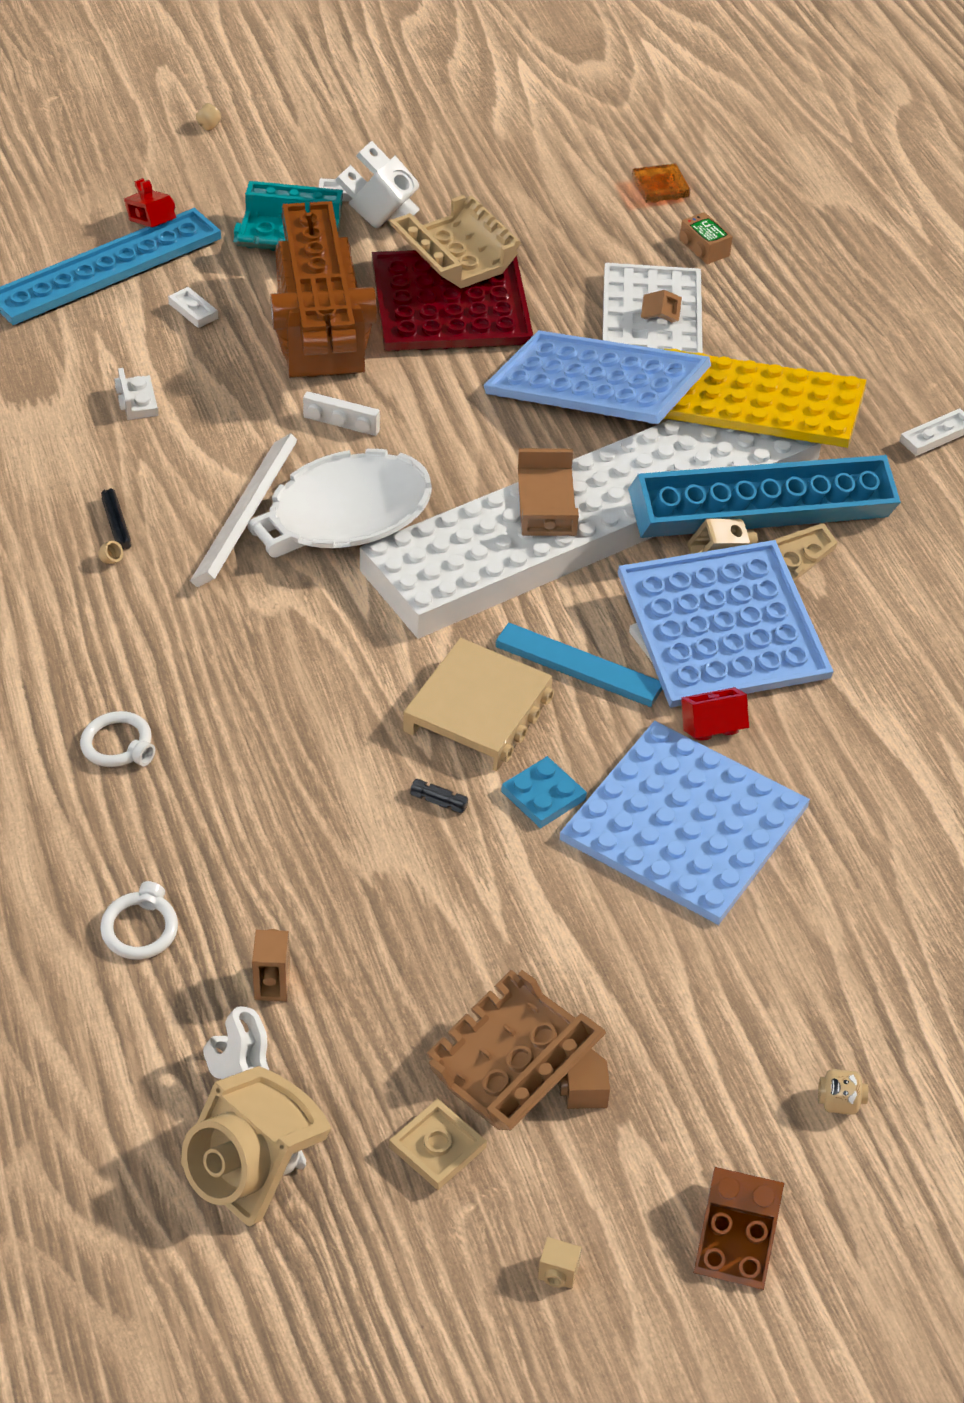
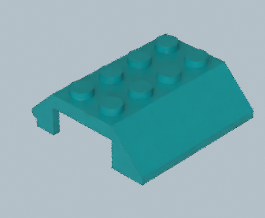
[233,181,343,251]

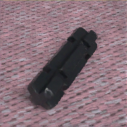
[410,779,468,813]

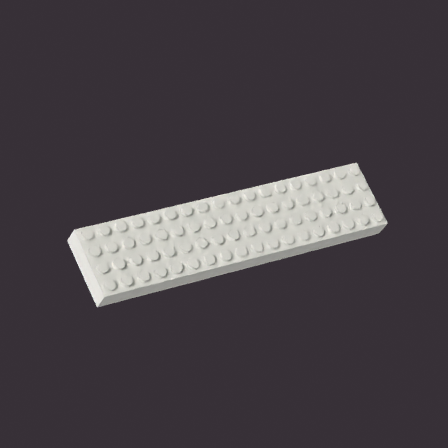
[360,420,821,639]

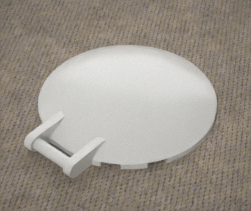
[247,449,432,558]

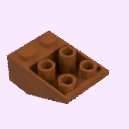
[693,1167,784,1290]

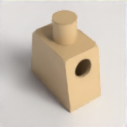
[687,519,758,554]

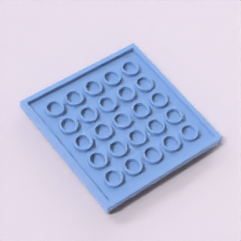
[617,540,834,708]
[559,720,810,925]

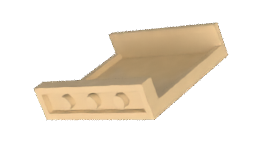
[403,638,554,771]

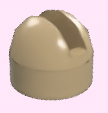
[98,541,123,564]

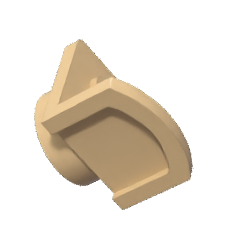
[181,1066,331,1226]

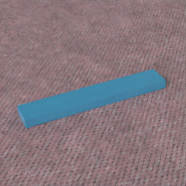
[496,622,663,707]

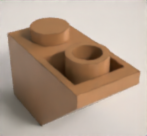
[559,1049,610,1109]

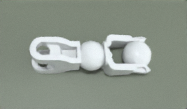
[203,1006,306,1176]

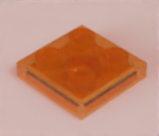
[632,163,691,203]

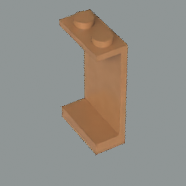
[517,448,579,536]

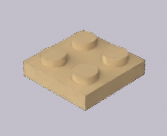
[389,1099,487,1190]

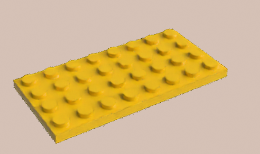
[664,348,867,448]

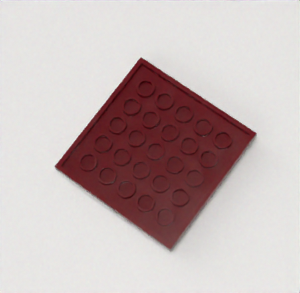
[372,250,533,351]

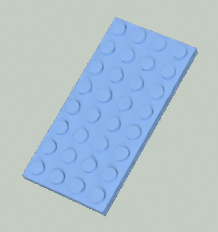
[484,330,711,424]

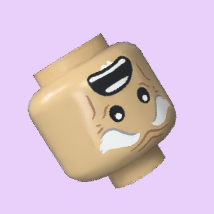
[818,1069,869,1115]

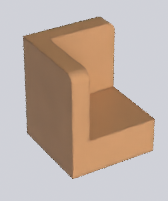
[641,290,682,322]

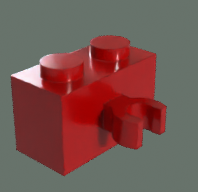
[123,178,176,227]
[681,687,749,741]

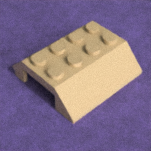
[390,195,521,288]

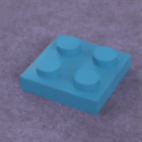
[501,756,587,829]

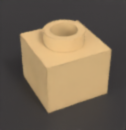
[538,1237,582,1289]

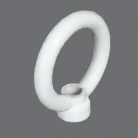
[80,711,155,767]
[100,881,178,960]

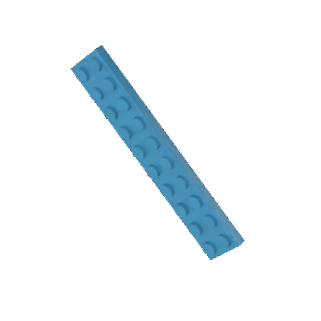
[0,208,221,325]

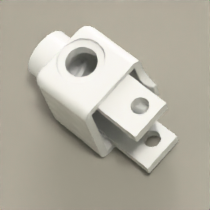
[335,141,420,228]

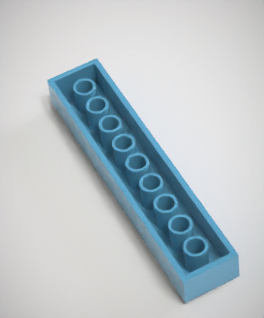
[628,455,901,538]

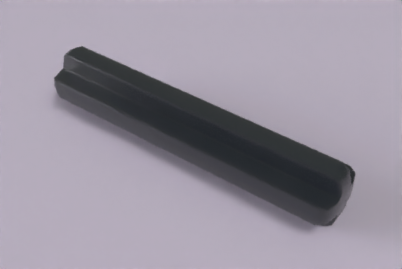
[101,488,131,549]

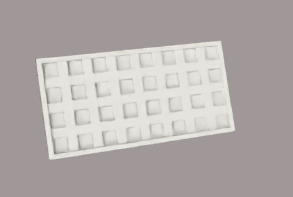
[602,263,703,353]

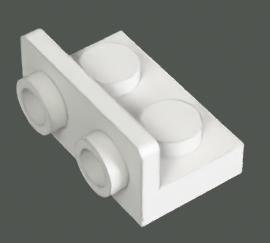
[114,368,158,420]

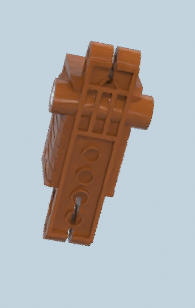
[270,201,377,378]

